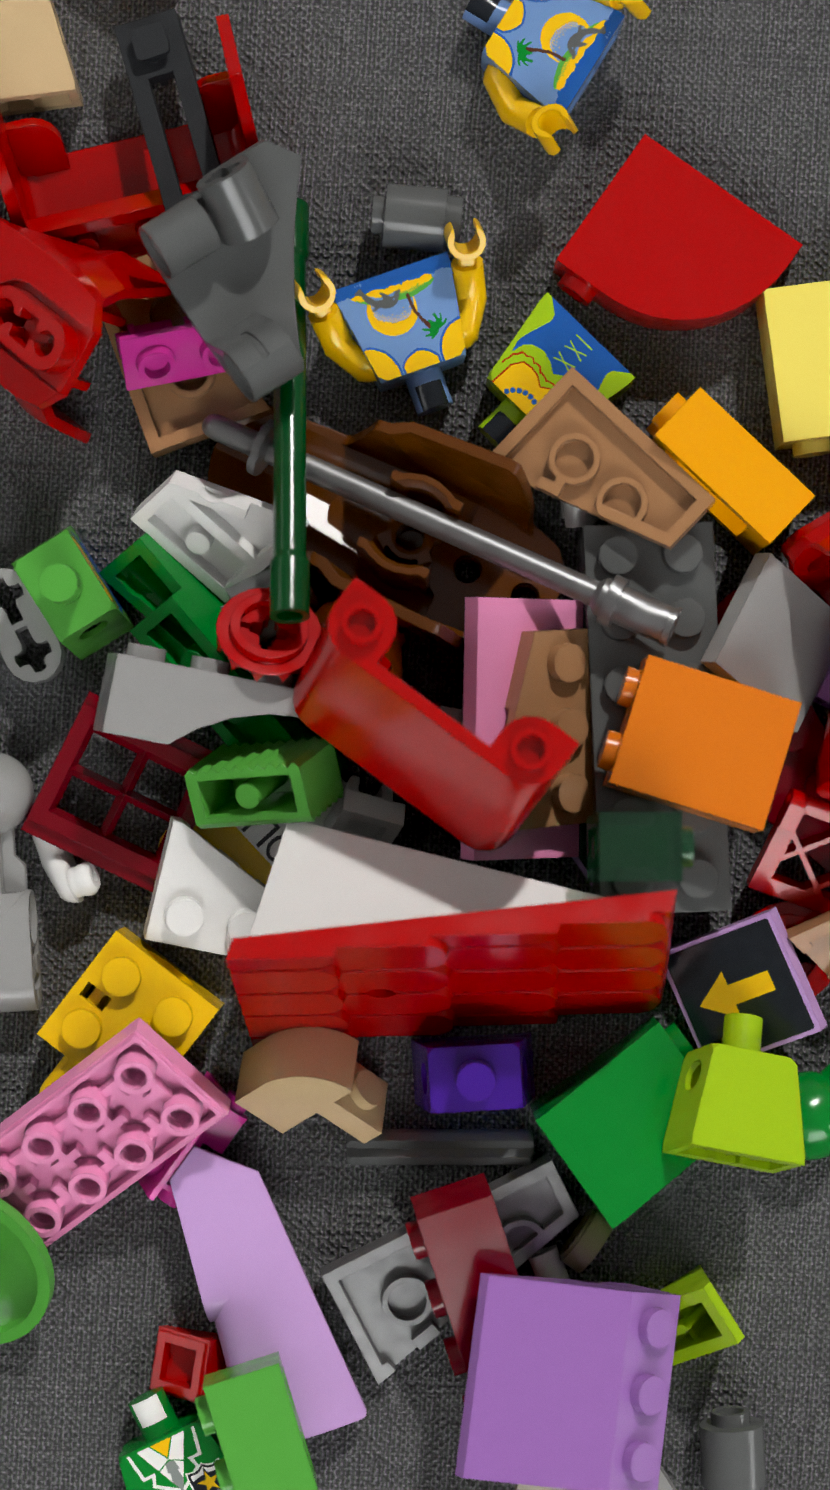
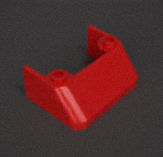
[0,14,258,260]

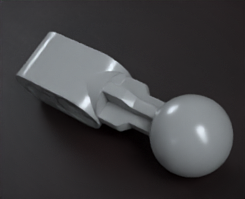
[0,753,42,1013]

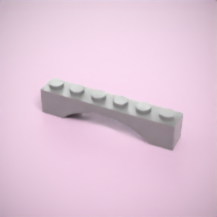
[93,642,463,745]

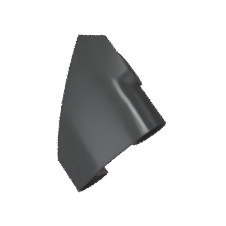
[138,139,304,403]

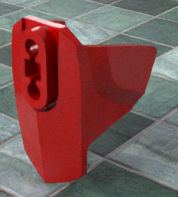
[0,217,172,444]

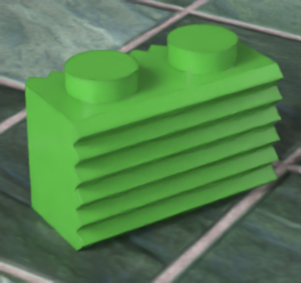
[184,736,344,829]

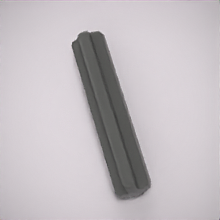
[346,1129,534,1165]

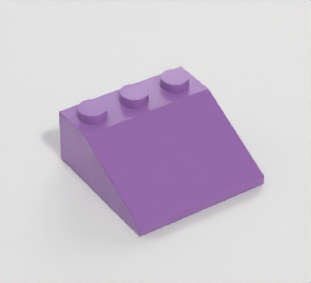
[455,1273,681,1490]

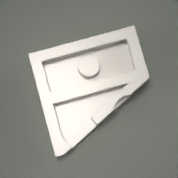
[130,470,309,603]
[143,816,266,956]

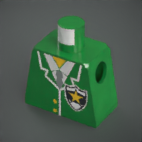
[119,1387,224,1490]

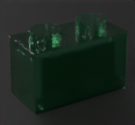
[587,812,694,883]

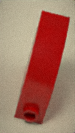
[553,134,803,331]

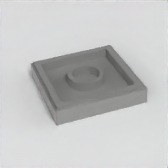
[700,553,830,733]

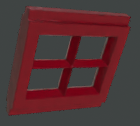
[21,691,213,892]

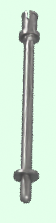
[202,414,682,648]

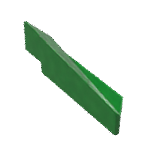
[99,533,349,775]

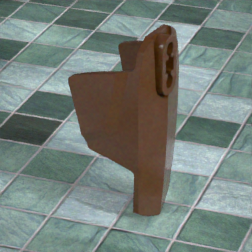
[208,405,563,651]

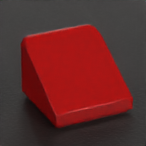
[149,1325,227,1403]

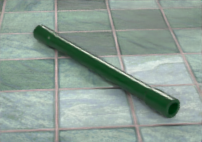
[270,198,310,624]

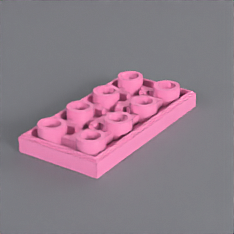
[460,597,584,861]
[0,1017,231,1248]

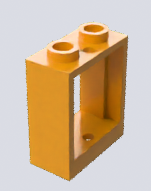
[646,387,815,555]

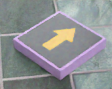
[667,907,827,1052]

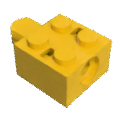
[37,927,225,1093]

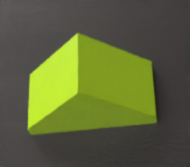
[660,1265,745,1366]

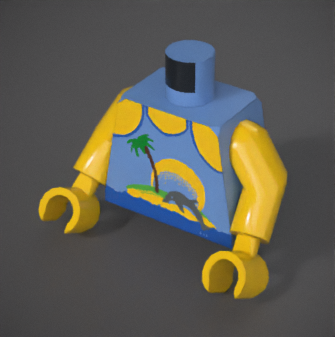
[462,0,652,156]
[294,218,487,416]

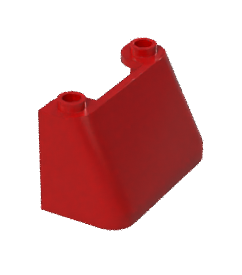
[293,577,580,851]

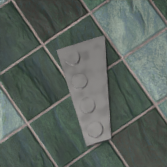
[321,1153,579,1385]

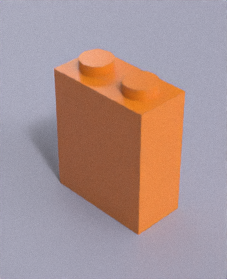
[597,654,802,833]

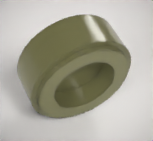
[559,1207,613,1273]

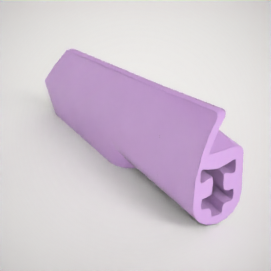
[170,1146,367,1439]

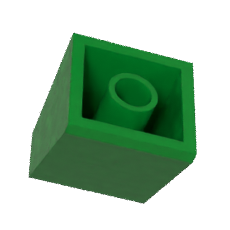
[530,1017,697,1229]

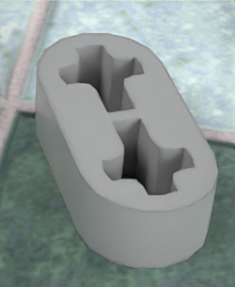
[0,568,66,684]

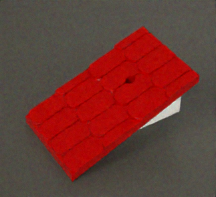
[226,822,677,1046]

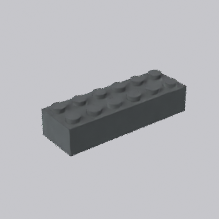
[576,521,732,913]

